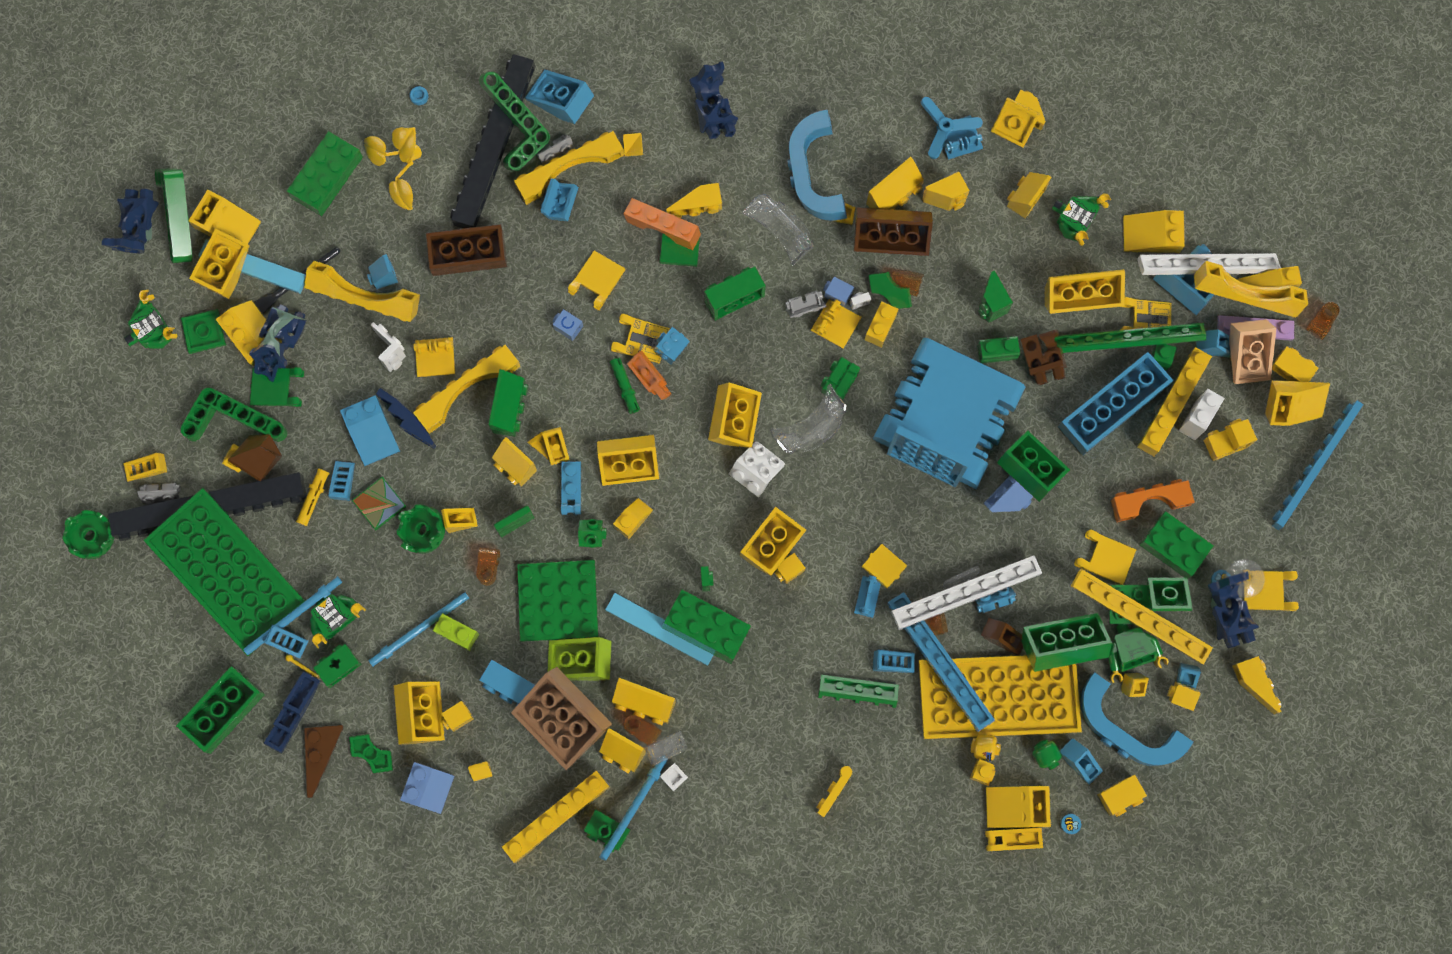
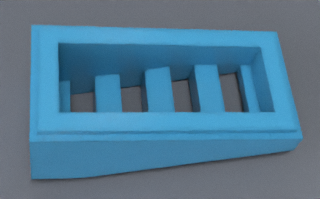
[328,461,355,501]
[264,625,308,659]
[873,650,915,673]

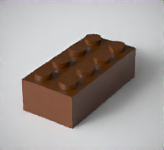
[854,207,933,256]
[426,224,507,276]

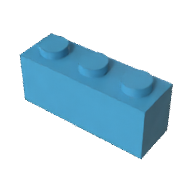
[1153,274,1214,315]

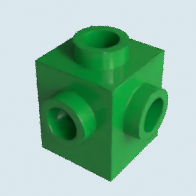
[578,519,607,548]

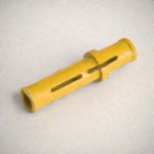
[296,469,329,526]

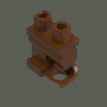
[1020,329,1067,385]

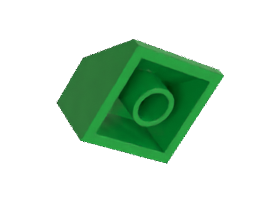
[978,270,1013,323]
[1146,578,1192,611]

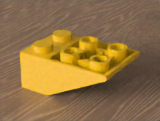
[188,190,261,244]
[1265,381,1330,426]
[986,786,1051,828]

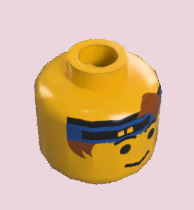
[971,734,1001,761]

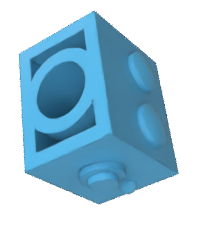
[654,327,690,365]

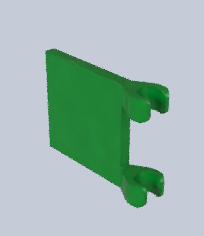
[250,367,304,407]

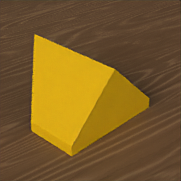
[527,427,570,465]

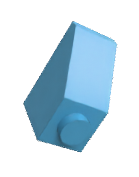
[367,254,398,289]
[1196,329,1231,358]
[1060,738,1103,785]

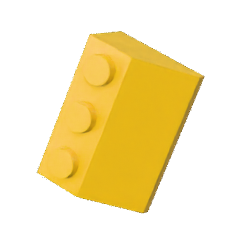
[866,157,924,210]
[216,300,279,367]
[708,382,762,448]
[597,435,659,486]
[740,507,806,576]
[612,678,676,726]
[394,682,445,745]

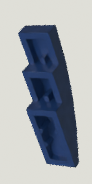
[376,388,436,449]
[264,671,321,754]

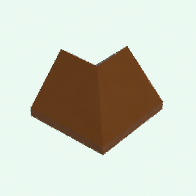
[228,434,282,482]

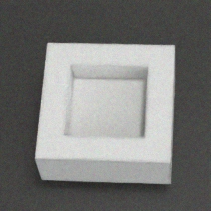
[850,292,871,310]
[660,763,688,792]

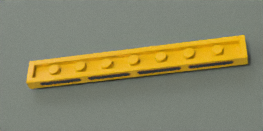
[1071,569,1213,665]

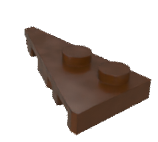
[304,725,344,798]

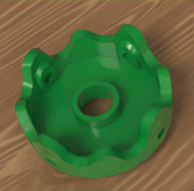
[397,505,445,554]
[62,510,114,560]

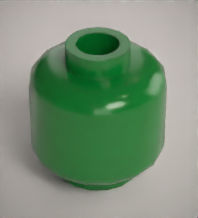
[1032,739,1062,770]

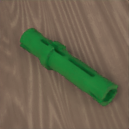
[609,358,641,414]

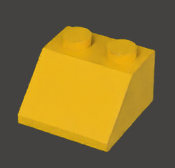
[922,172,970,211]
[1007,172,1052,219]
[492,437,537,487]

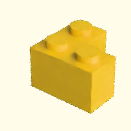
[1203,419,1257,461]

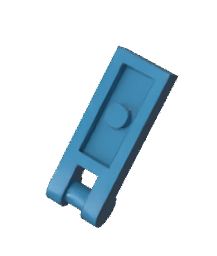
[561,461,581,515]

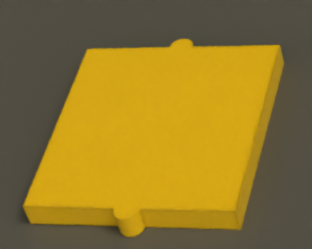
[861,544,907,588]

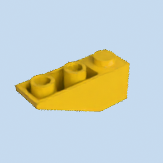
[666,183,722,218]
[1232,656,1281,714]

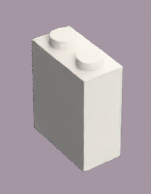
[1178,389,1225,440]

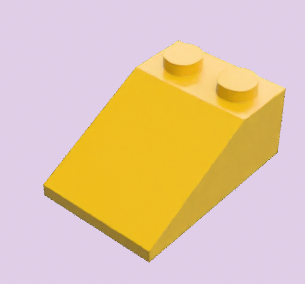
[1123,210,1184,253]
[189,228,250,299]
[599,728,646,774]

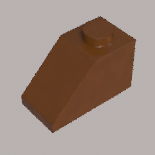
[981,618,1023,656]

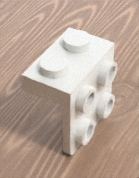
[371,322,406,372]
[729,442,785,498]

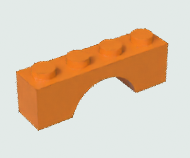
[624,198,701,250]
[1111,479,1195,522]

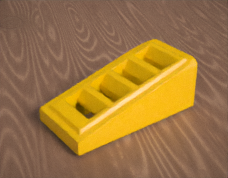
[123,453,167,482]

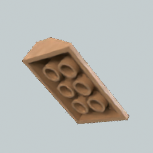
[511,667,612,770]

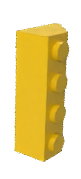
[1045,269,1125,314]

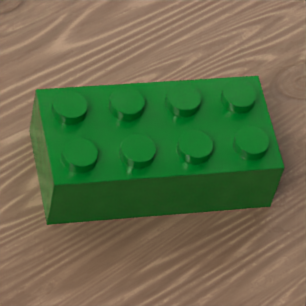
[287,131,363,217]
[662,590,751,664]
[1021,613,1112,672]
[176,666,265,754]

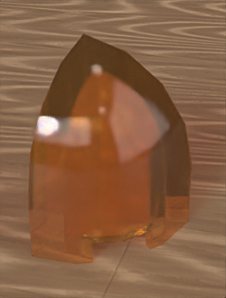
[892,270,924,297]
[925,613,948,636]

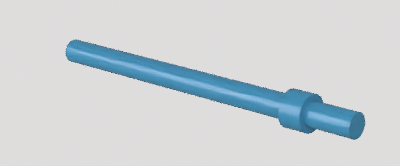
[243,576,342,655]
[368,592,469,667]
[599,756,667,861]

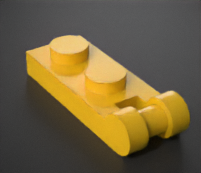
[816,766,852,818]
[985,828,1043,851]

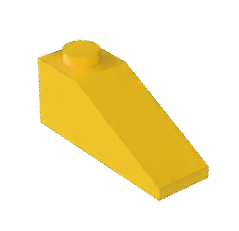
[1237,266,1302,287]

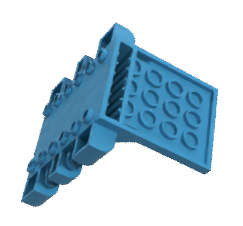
[873,338,1026,489]

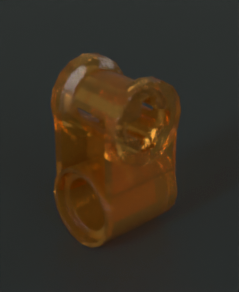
[1306,302,1340,340]
[476,547,500,586]
[624,715,662,748]

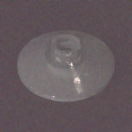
[1226,559,1265,598]

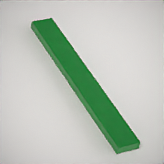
[1055,323,1206,353]

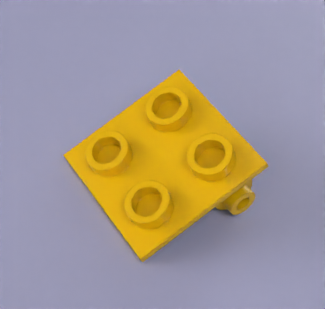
[811,299,862,349]
[414,337,455,377]

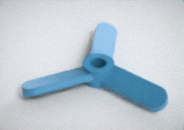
[921,97,983,159]

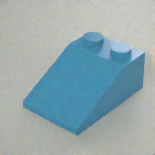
[525,70,594,124]
[340,395,400,466]

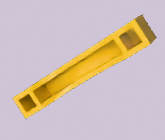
[514,131,624,205]
[304,261,420,322]
[1194,261,1308,318]
[413,345,521,434]
[1137,347,1212,457]
[502,770,610,863]

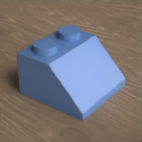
[984,476,1033,512]
[400,762,454,814]

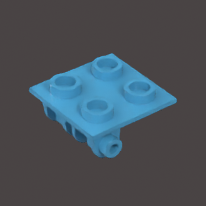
[936,115,983,160]

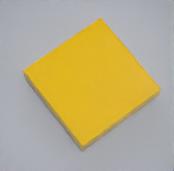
[991,97,1040,148]

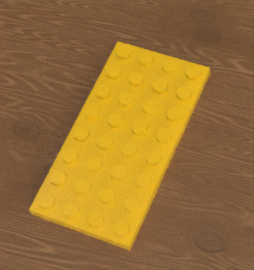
[918,655,1082,739]

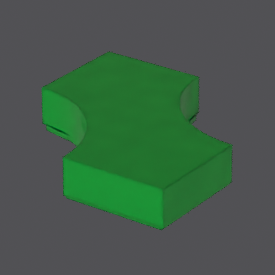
[869,272,912,309]
[349,734,393,774]

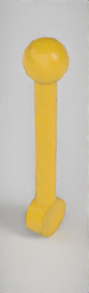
[285,654,320,679]

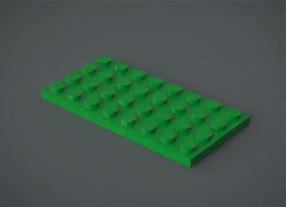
[143,488,306,656]

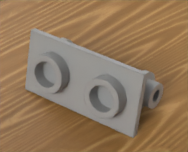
[536,135,575,166]
[785,290,826,318]
[137,483,181,504]

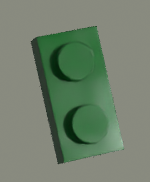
[701,566,714,592]

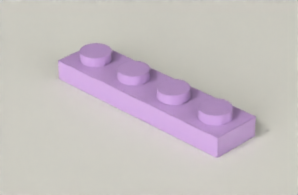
[1217,315,1294,340]

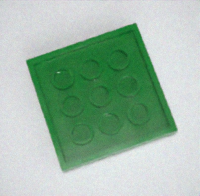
[517,560,599,642]

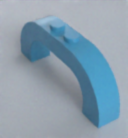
[787,110,847,221]
[1080,672,1193,766]

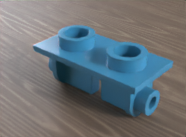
[854,576,881,618]
[975,586,1016,613]

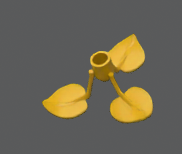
[364,127,422,210]

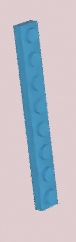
[1272,400,1364,530]
[887,592,995,732]

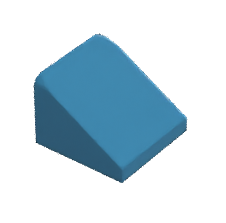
[1177,663,1201,689]

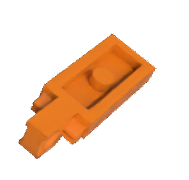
[627,351,671,400]

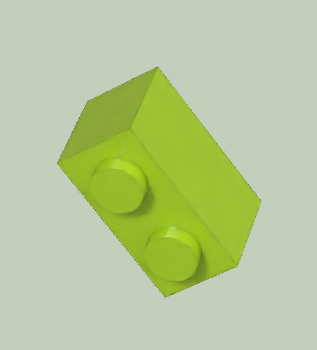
[433,613,479,651]

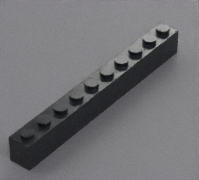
[450,54,535,229]
[108,472,307,541]

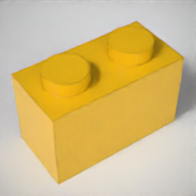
[865,301,899,348]
[1272,346,1319,382]
[1097,775,1147,817]

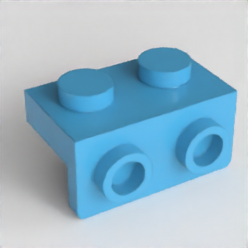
[541,178,579,221]

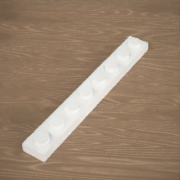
[1137,253,1281,275]
[891,556,1042,630]

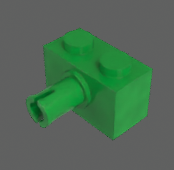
[584,810,631,852]

